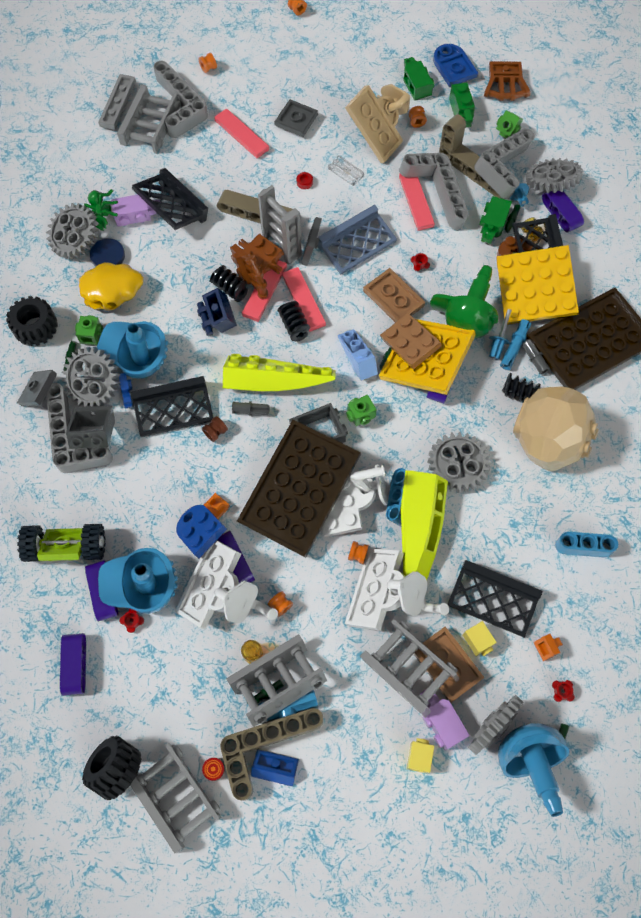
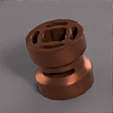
[201,416,228,442]

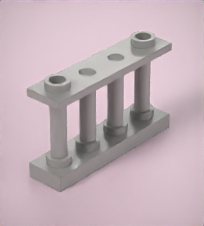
[117,84,181,154]
[258,185,302,265]
[360,619,459,718]
[226,634,327,727]
[130,743,222,854]

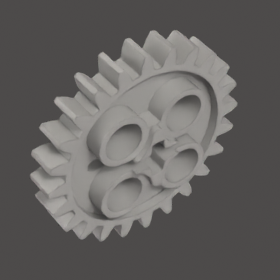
[526,158,583,193]
[46,203,99,259]
[62,347,120,407]
[427,432,491,493]
[468,694,524,755]

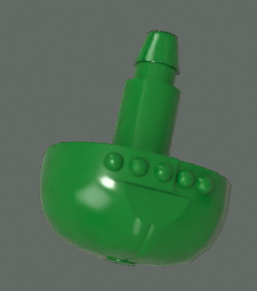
[430,265,499,339]

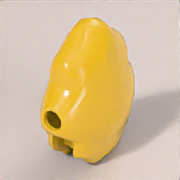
[79,262,144,311]

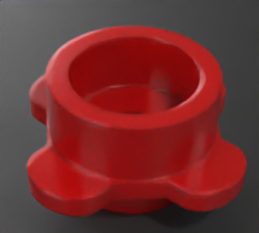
[410,253,430,271]
[119,609,144,633]
[552,680,575,702]

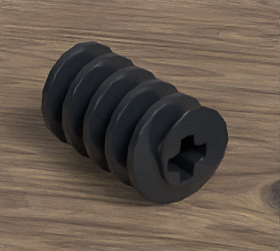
[209,265,248,302]
[277,301,310,342]
[502,373,541,402]

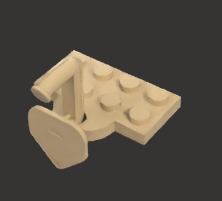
[345,84,410,163]

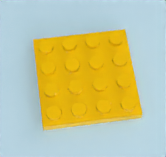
[496,245,579,325]
[379,319,476,395]

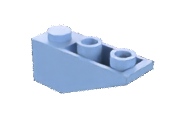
[338,329,378,381]

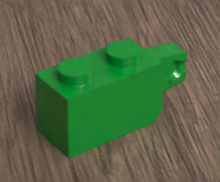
[403,57,434,101]
[449,82,475,128]
[479,196,512,244]

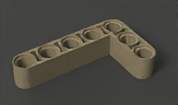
[439,114,501,198]
[220,708,323,801]

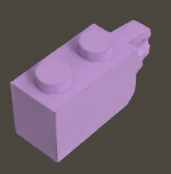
[111,194,162,226]
[420,690,470,750]

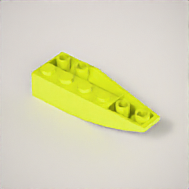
[223,354,336,391]
[401,470,448,580]

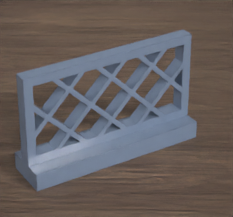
[318,204,397,275]

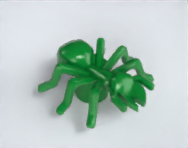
[84,189,118,231]

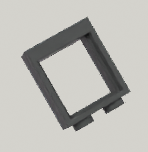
[289,403,348,443]
[66,406,115,449]

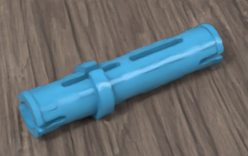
[500,319,532,370]

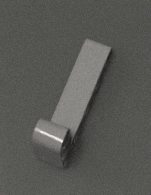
[154,61,208,138]
[474,128,535,199]
[399,153,469,230]
[46,383,113,473]

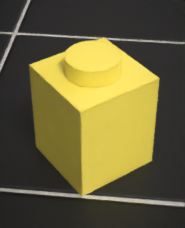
[463,621,497,656]
[407,738,434,774]

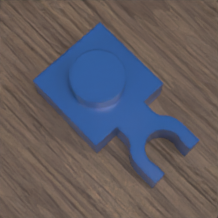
[118,373,133,408]

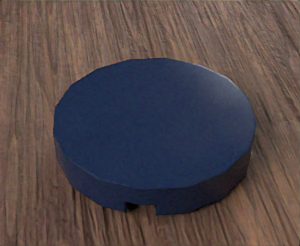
[90,238,125,267]

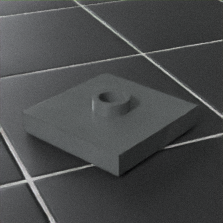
[274,99,318,137]
[301,217,322,266]
[17,370,57,406]

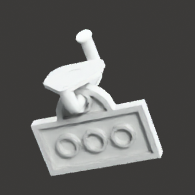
[322,464,388,538]
[175,541,278,629]
[345,549,449,631]

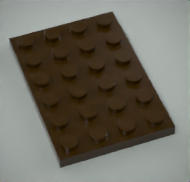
[526,287,641,390]
[237,419,361,558]

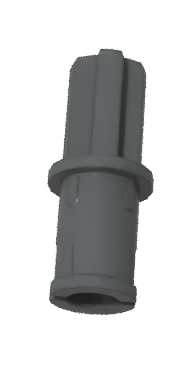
[522,339,550,374]
[232,401,270,416]

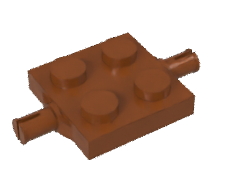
[238,233,284,274]

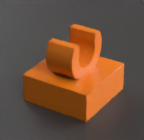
[204,493,230,520]
[533,634,563,661]

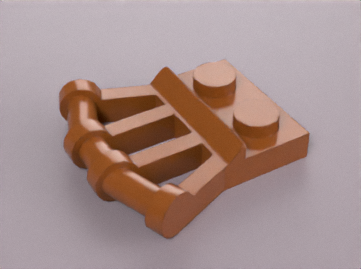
[484,61,530,101]
[230,244,268,299]

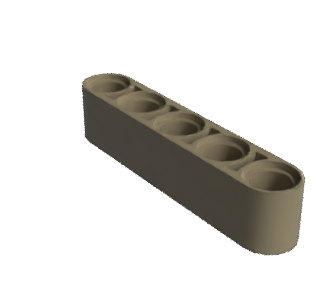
[217,190,293,224]

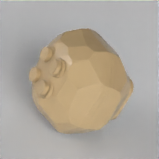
[513,387,599,471]

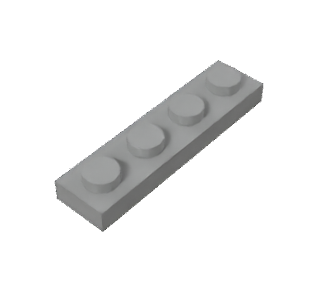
[98,74,136,130]

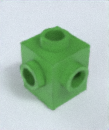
[496,110,523,138]
[75,315,104,345]
[346,394,377,427]

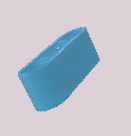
[386,468,406,527]
[555,532,619,558]

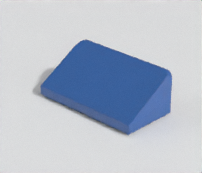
[251,749,299,786]

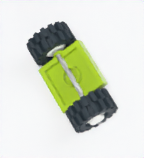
[17,524,106,562]

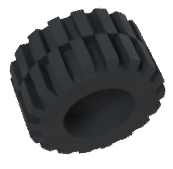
[6,296,58,346]
[82,735,142,800]

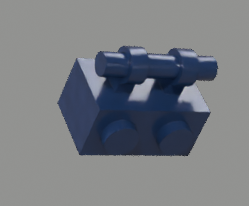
[197,288,237,336]

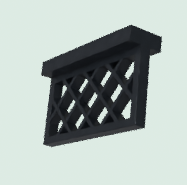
[132,168,208,230]
[512,214,563,253]
[130,376,214,437]
[448,560,543,638]

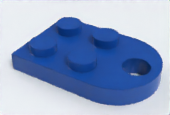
[433,44,478,87]
[176,505,227,559]

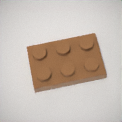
[363,268,425,323]
[380,313,442,369]
[414,626,484,703]

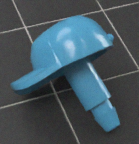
[97,321,169,379]
[98,548,178,614]
[498,723,570,817]

